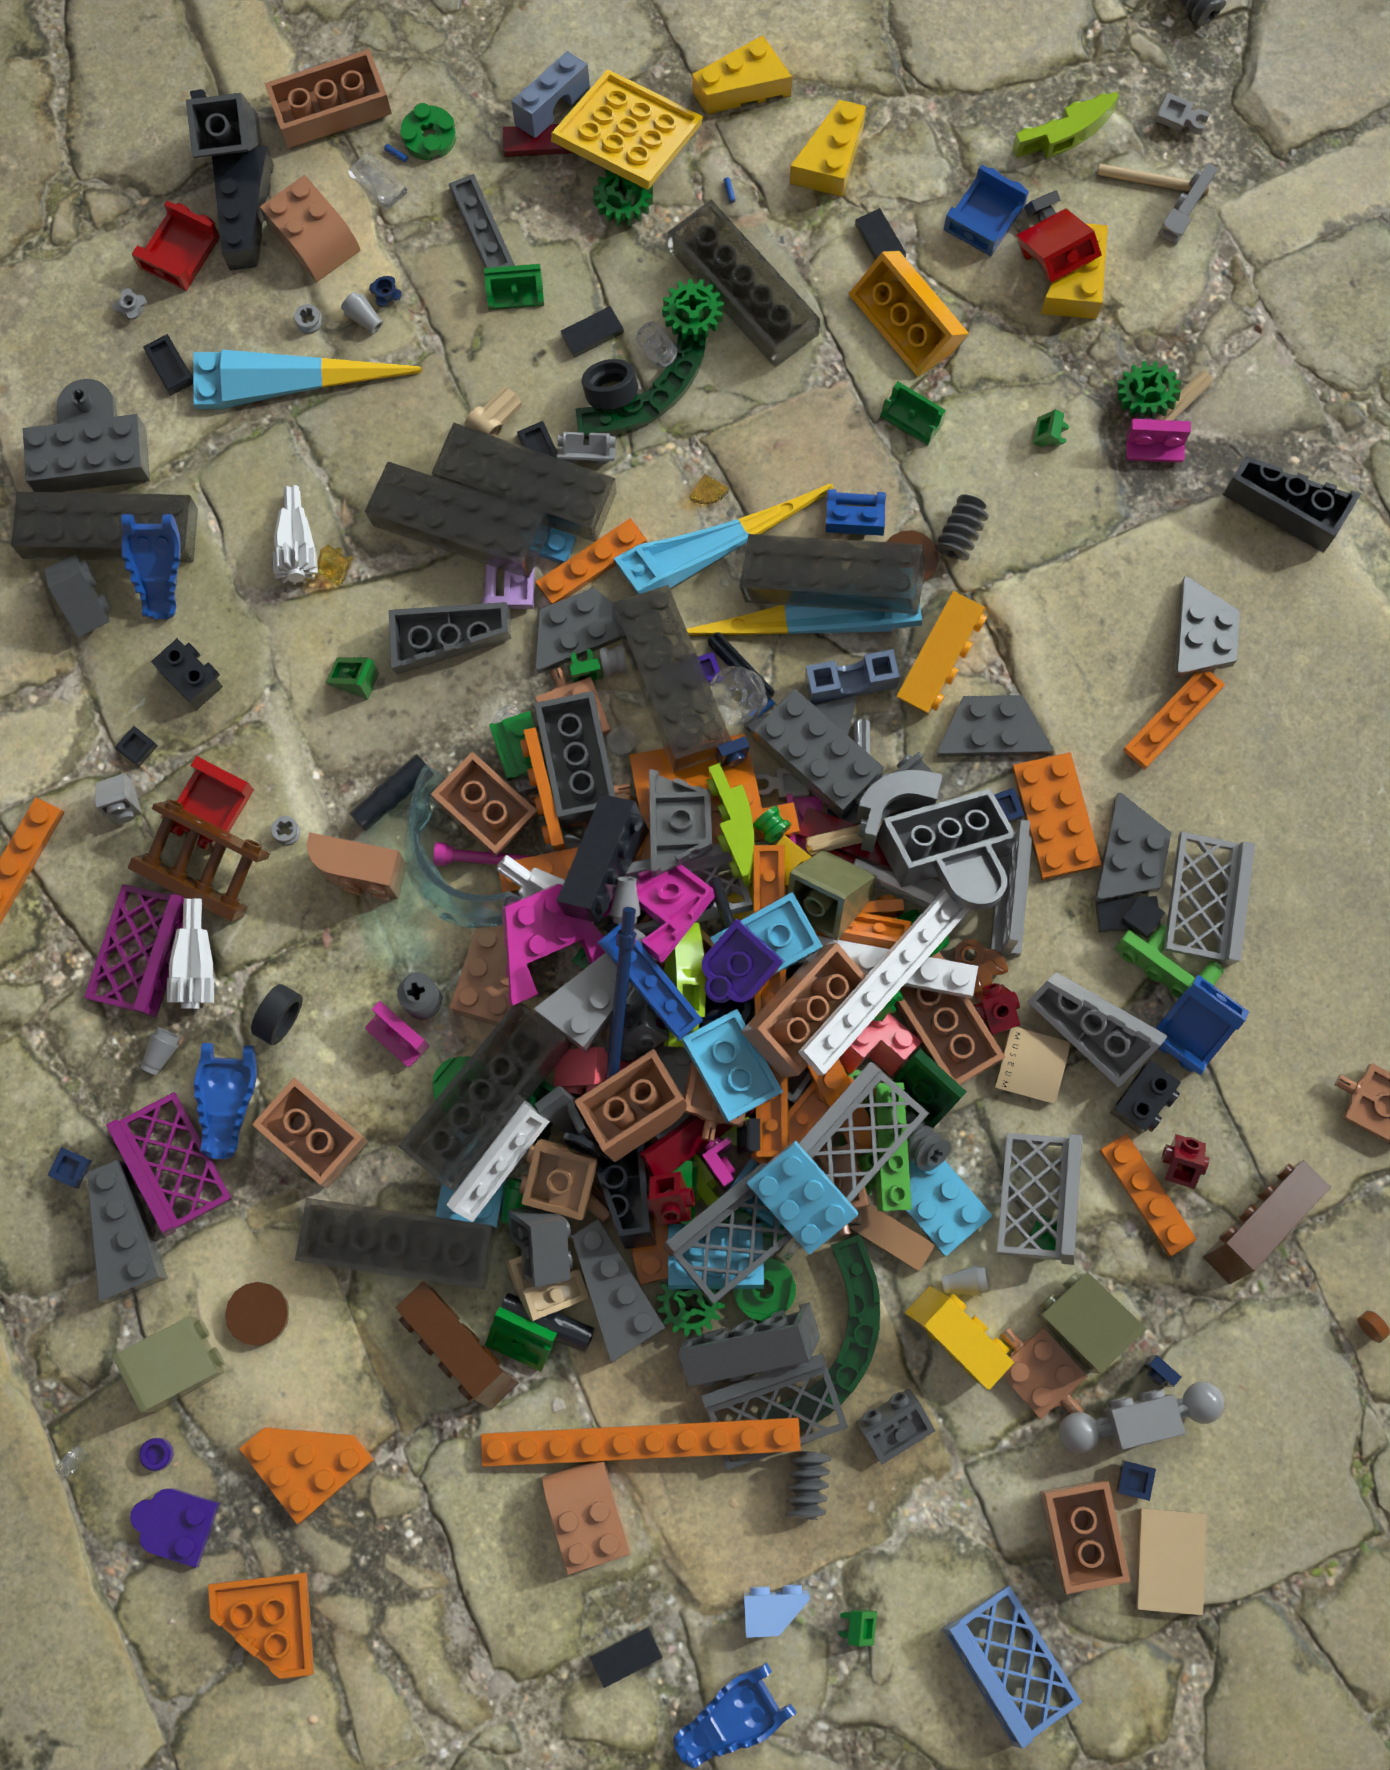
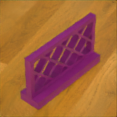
[84,884,185,1018]
[106,1092,232,1237]

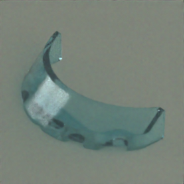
[405,765,522,928]

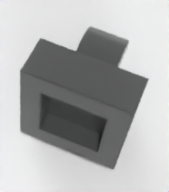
[1024,190,1061,222]

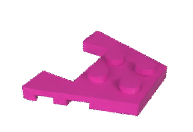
[603,865,715,963]
[502,884,605,1005]

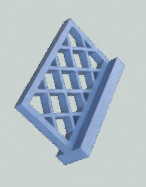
[942,1585,1082,1749]

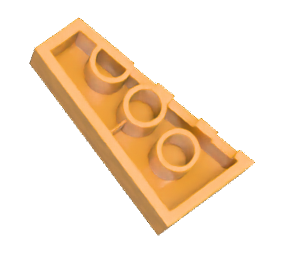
[897,591,987,715]

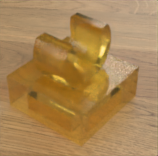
[317,545,354,586]

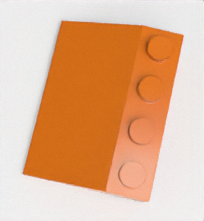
[629,733,762,832]

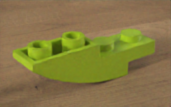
[1013,91,1119,159]
[706,763,755,888]
[664,923,706,1047]

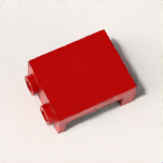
[132,201,220,291]
[1016,208,1102,283]
[160,756,254,850]

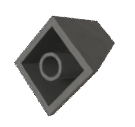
[186,93,262,158]

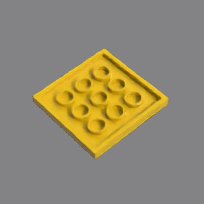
[551,69,703,190]

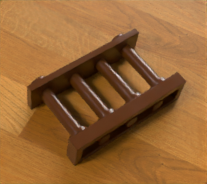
[128,799,270,922]

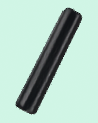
[708,632,775,703]

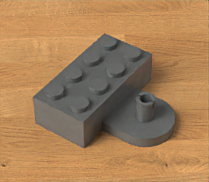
[23,379,150,495]
[876,788,1017,910]

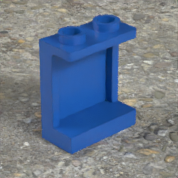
[943,165,1029,257]
[1155,975,1249,1075]

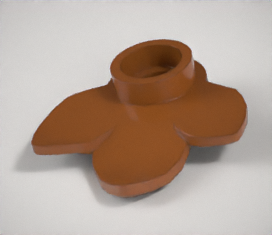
[953,939,1008,994]

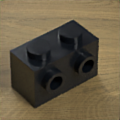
[151,638,223,710]
[1110,1060,1181,1135]

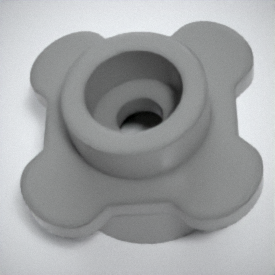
[113,288,147,320]

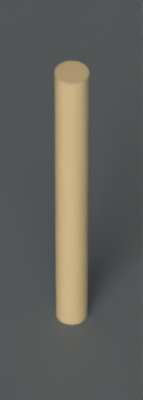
[1097,164,1210,195]

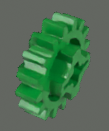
[593,169,653,226]
[662,278,724,341]
[1117,361,1181,420]
[656,1282,725,1337]

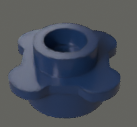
[369,276,402,307]

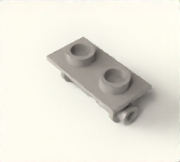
[557,432,616,464]

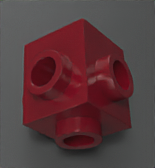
[973,983,1021,1035]
[1161,1134,1210,1189]
[647,1171,695,1226]

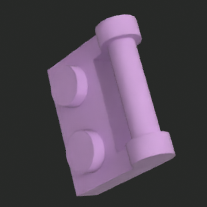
[481,550,535,609]

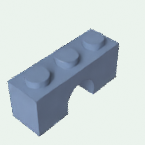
[511,51,590,138]
[805,649,900,704]

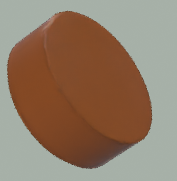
[1357,1310,1390,1343]

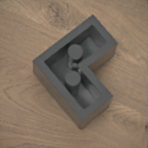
[45,553,111,637]
[508,1206,573,1288]

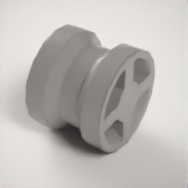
[600,645,627,677]

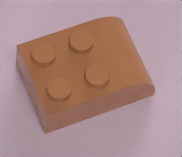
[260,175,361,283]
[431,751,538,856]
[307,832,407,901]
[575,1049,687,1162]
[252,1077,369,1189]
[542,1461,632,1575]
[1039,1479,1131,1594]

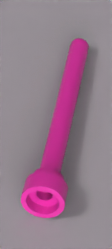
[434,842,532,867]

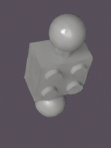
[1058,1382,1225,1455]

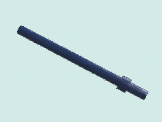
[606,907,637,1080]

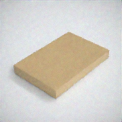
[1136,1508,1206,1615]

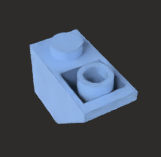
[744,1585,810,1638]

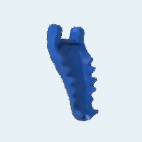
[121,514,181,620]
[194,1043,257,1159]
[673,1663,797,1769]

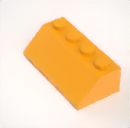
[848,251,969,377]

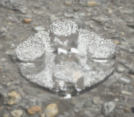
[707,666,768,726]

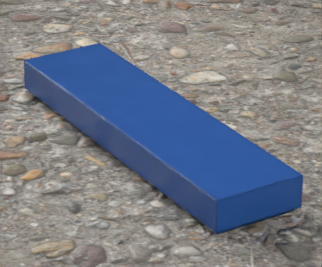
[597,924,703,1041]

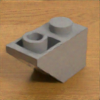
[95,773,142,824]

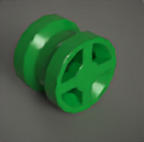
[753,806,792,844]

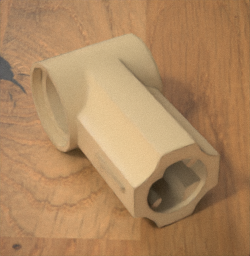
[464,387,522,445]

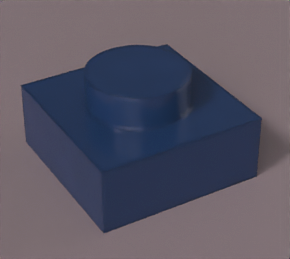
[715,736,750,767]
[994,788,1025,823]
[47,1147,92,1189]
[1143,1355,1182,1387]
[1116,1460,1156,1501]

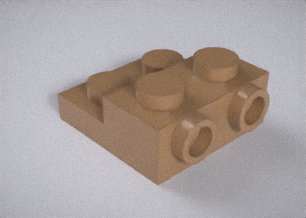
[519,1139,598,1220]

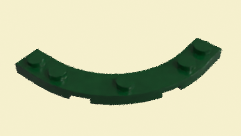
[575,309,707,439]
[759,1234,880,1431]

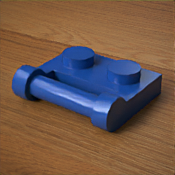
[826,489,886,536]

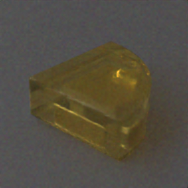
[689,474,729,504]

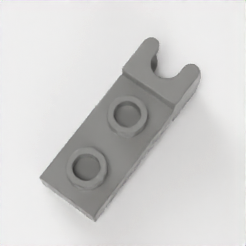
[1158,162,1218,245]

